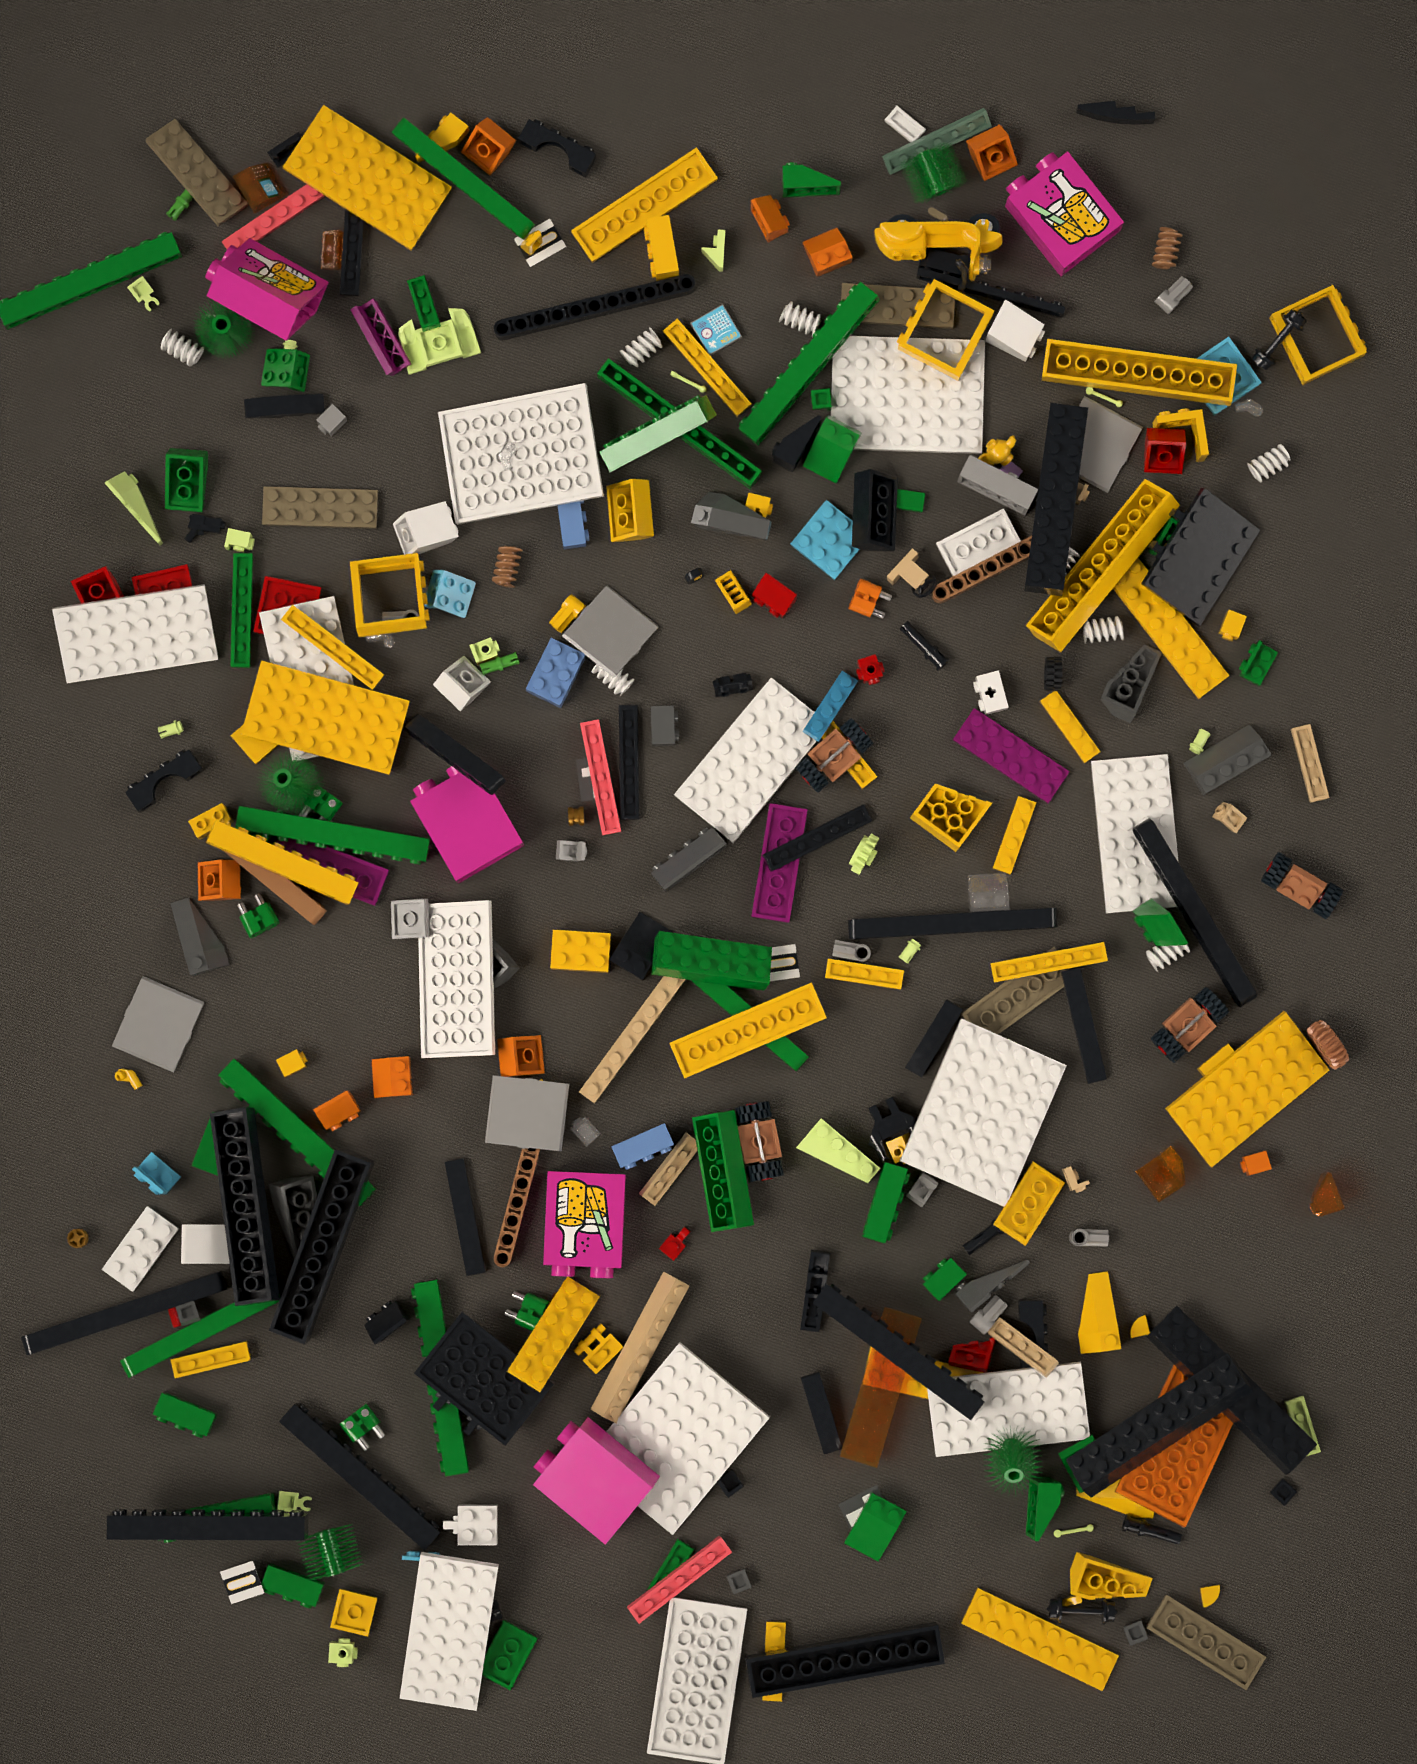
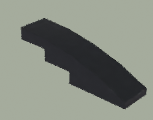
[1076,101,1156,125]
[244,394,325,419]
[905,999,963,1078]
[800,1249,830,1332]
[800,1372,842,1455]

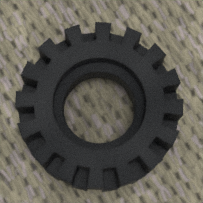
[1044,657,1062,691]

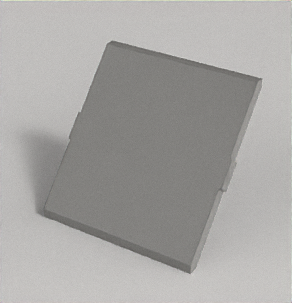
[1079,396,1143,493]
[562,585,659,677]
[112,976,204,1073]
[485,1075,569,1151]

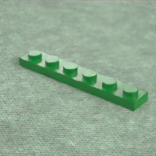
[230,553,253,668]

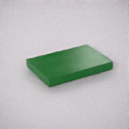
[191,1112,218,1176]
[482,1620,538,1690]

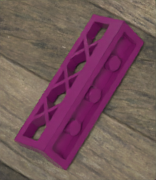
[350,298,411,376]

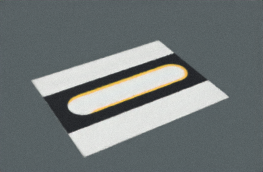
[514,219,566,267]
[770,944,800,981]
[220,1561,264,1604]

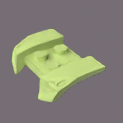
[398,308,481,375]

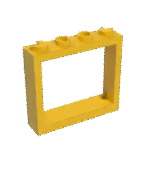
[897,279,995,381]
[1269,285,1367,385]
[350,553,430,637]

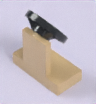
[887,548,937,598]

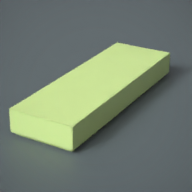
[1284,1396,1321,1456]

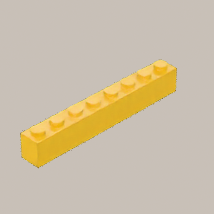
[206,819,358,905]

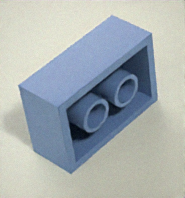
[526,638,586,708]
[611,1123,674,1170]

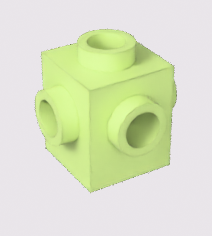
[328,1638,358,1667]

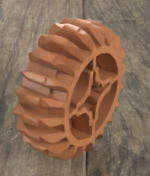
[1307,1020,1349,1070]

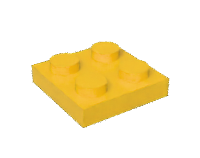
[330,1589,378,1637]

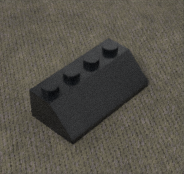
[852,469,898,552]

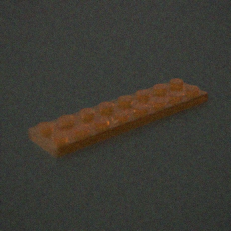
[840,1307,922,1468]

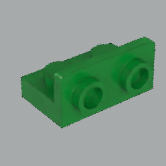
[1239,640,1278,686]

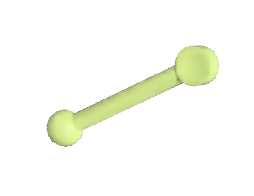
[670,371,707,393]
[1086,387,1123,407]
[1054,1524,1094,1538]

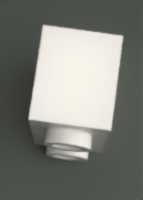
[973,670,1008,715]

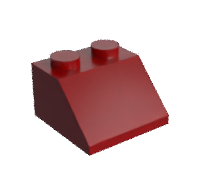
[1144,428,1186,474]
[71,566,124,603]
[752,573,797,619]

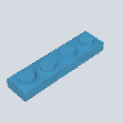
[803,671,858,742]

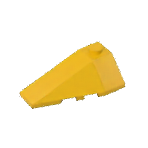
[1078,1271,1121,1354]
[1076,1479,1154,1518]
[1070,1552,1153,1600]

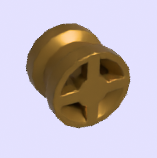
[568,806,584,826]
[67,1229,89,1248]

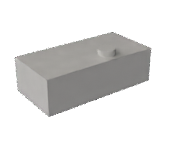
[957,455,1038,516]

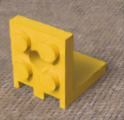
[1152,408,1209,462]

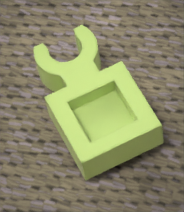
[127,276,160,311]
[276,1491,312,1512]

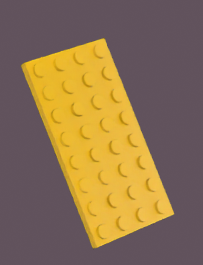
[283,105,452,251]
[241,660,410,775]
[1165,1011,1329,1168]

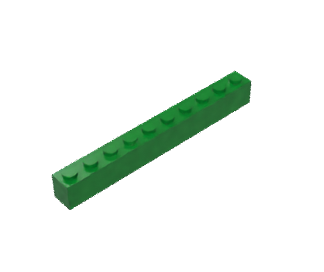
[0,232,182,330]
[739,282,880,446]
[597,358,762,489]
[235,806,430,865]
[218,1059,376,1206]
[411,1280,469,1477]

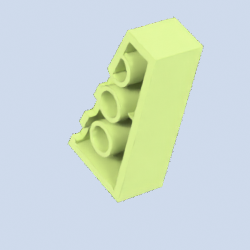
[796,1118,880,1183]

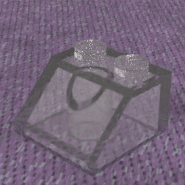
[967,873,1010,912]

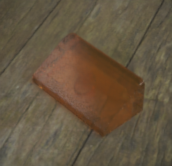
[321,230,344,270]

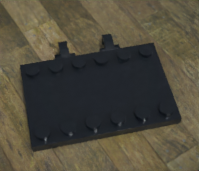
[1141,488,1260,626]
[414,1311,554,1446]

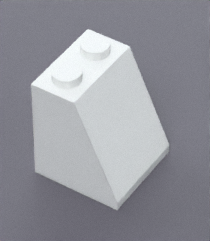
[985,300,1045,362]
[393,501,459,555]
[181,1224,230,1264]

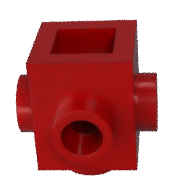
[856,654,885,685]

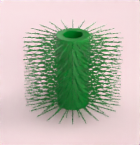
[900,142,966,204]
[193,299,255,358]
[257,751,324,815]
[983,1426,1043,1496]
[298,1524,364,1581]

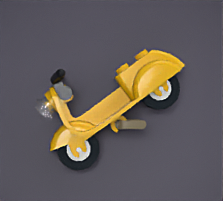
[874,207,1002,293]

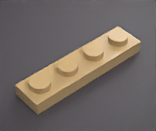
[1291,724,1329,803]
[639,1133,698,1206]
[988,1317,1059,1378]

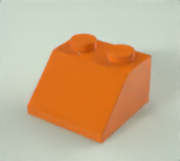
[461,117,517,175]
[966,125,1018,181]
[750,195,790,242]
[802,228,853,277]
[198,859,241,901]
[497,1035,545,1077]
[372,1056,413,1098]
[313,1090,362,1132]

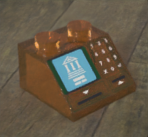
[233,162,286,214]

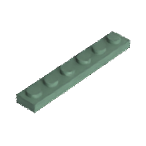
[882,108,992,175]

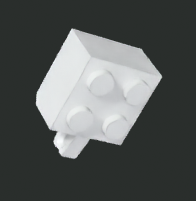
[443,1504,498,1545]

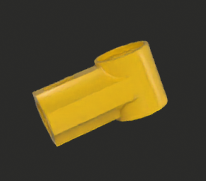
[549,594,586,634]

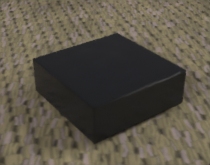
[1269,1478,1297,1506]

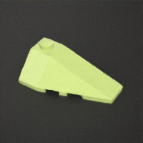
[105,471,163,546]

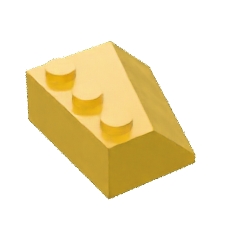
[910,784,992,852]

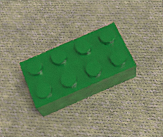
[861,1162,910,1243]

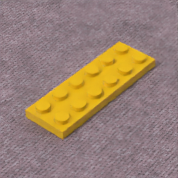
[507,1276,600,1392]

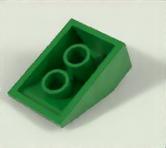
[782,162,841,198]
[803,415,862,483]
[165,448,208,512]
[1133,898,1188,946]
[1026,1477,1064,1541]
[844,1491,907,1561]

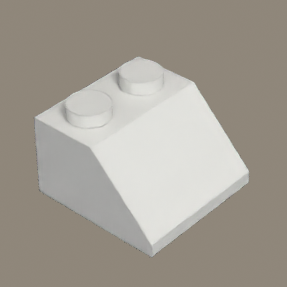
[433,656,491,711]

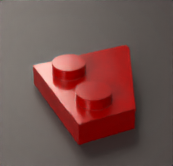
[948,1337,996,1373]

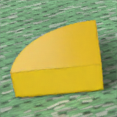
[1130,1315,1150,1338]
[1200,1584,1220,1607]
[1062,1595,1082,1606]

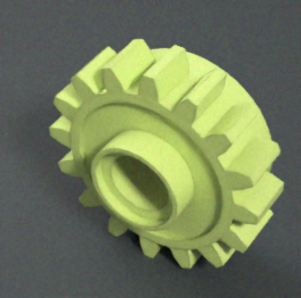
[849,834,879,875]

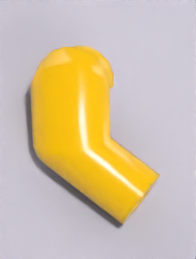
[115,1069,143,1090]

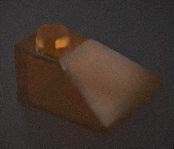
[1135,1146,1185,1202]
[1309,1172,1345,1217]

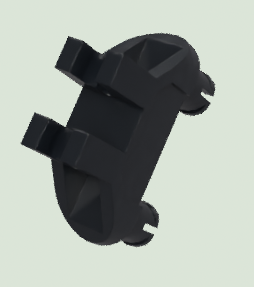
[868,1097,918,1162]

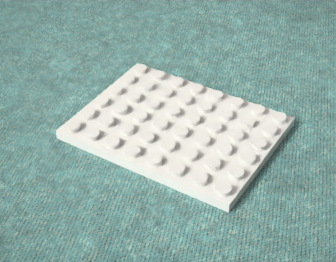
[831,336,985,454]
[438,383,604,525]
[900,1019,1067,1207]
[606,1342,770,1535]

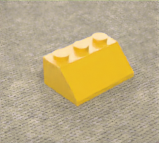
[606,479,654,542]

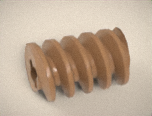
[1152,227,1183,270]
[492,546,523,588]

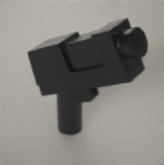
[184,514,226,543]

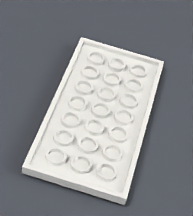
[52,584,218,683]
[259,596,354,761]
[674,678,830,843]
[1091,754,1179,914]
[418,900,495,1058]
[927,1361,1090,1457]
[400,1552,499,1711]
[647,1597,747,1764]

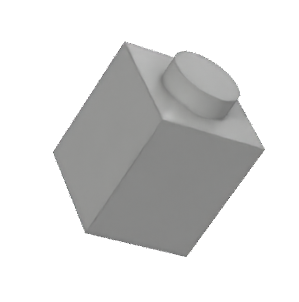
[316,404,347,437]

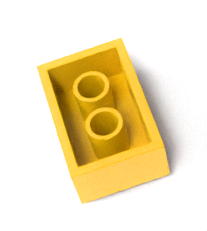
[643,215,679,281]
[550,930,611,973]

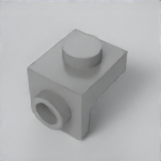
[556,840,587,862]
[906,1173,938,1207]

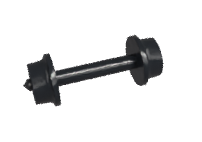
[1252,309,1307,370]
[1046,1596,1118,1625]

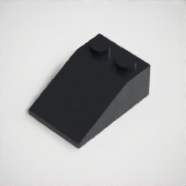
[772,415,822,473]
[610,912,672,981]
[364,1301,410,1345]

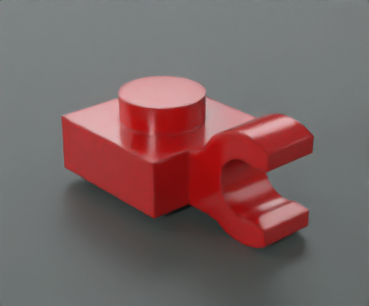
[659,1227,690,1261]

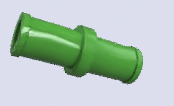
[166,189,193,221]
[480,652,520,675]

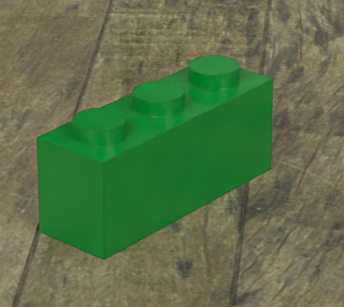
[153,1392,217,1438]
[261,1563,325,1609]

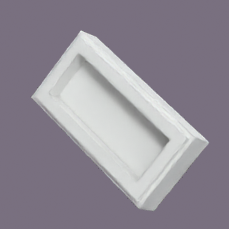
[885,106,926,143]

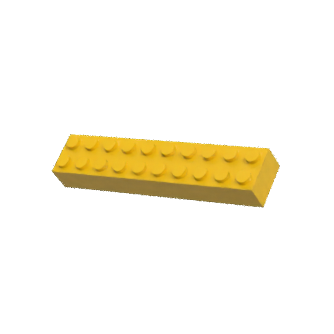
[1041,339,1237,406]
[1026,479,1180,652]

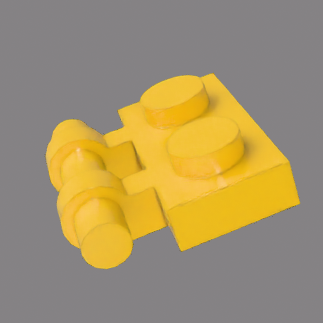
[573,1324,624,1374]

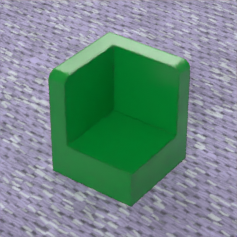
[810,388,832,411]

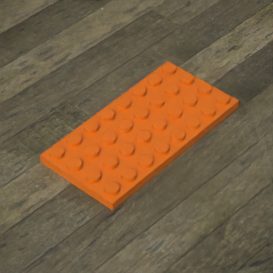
[1115,1364,1233,1527]

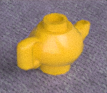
[978,435,1016,466]

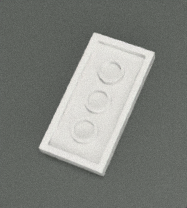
[936,508,1021,576]
[102,1206,179,1292]

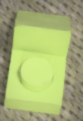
[701,230,725,272]

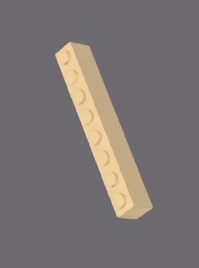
[579,976,686,1104]
[591,1272,689,1424]

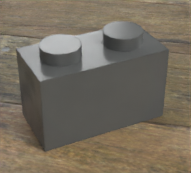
[651,705,679,747]

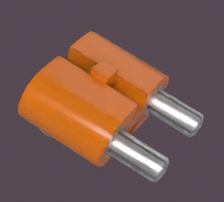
[848,578,892,619]

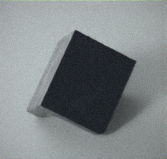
[717,1470,744,1498]

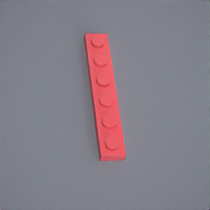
[222,184,325,249]
[580,719,621,836]
[627,1536,732,1624]

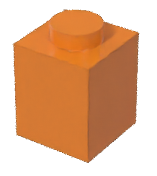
[1240,1151,1272,1176]

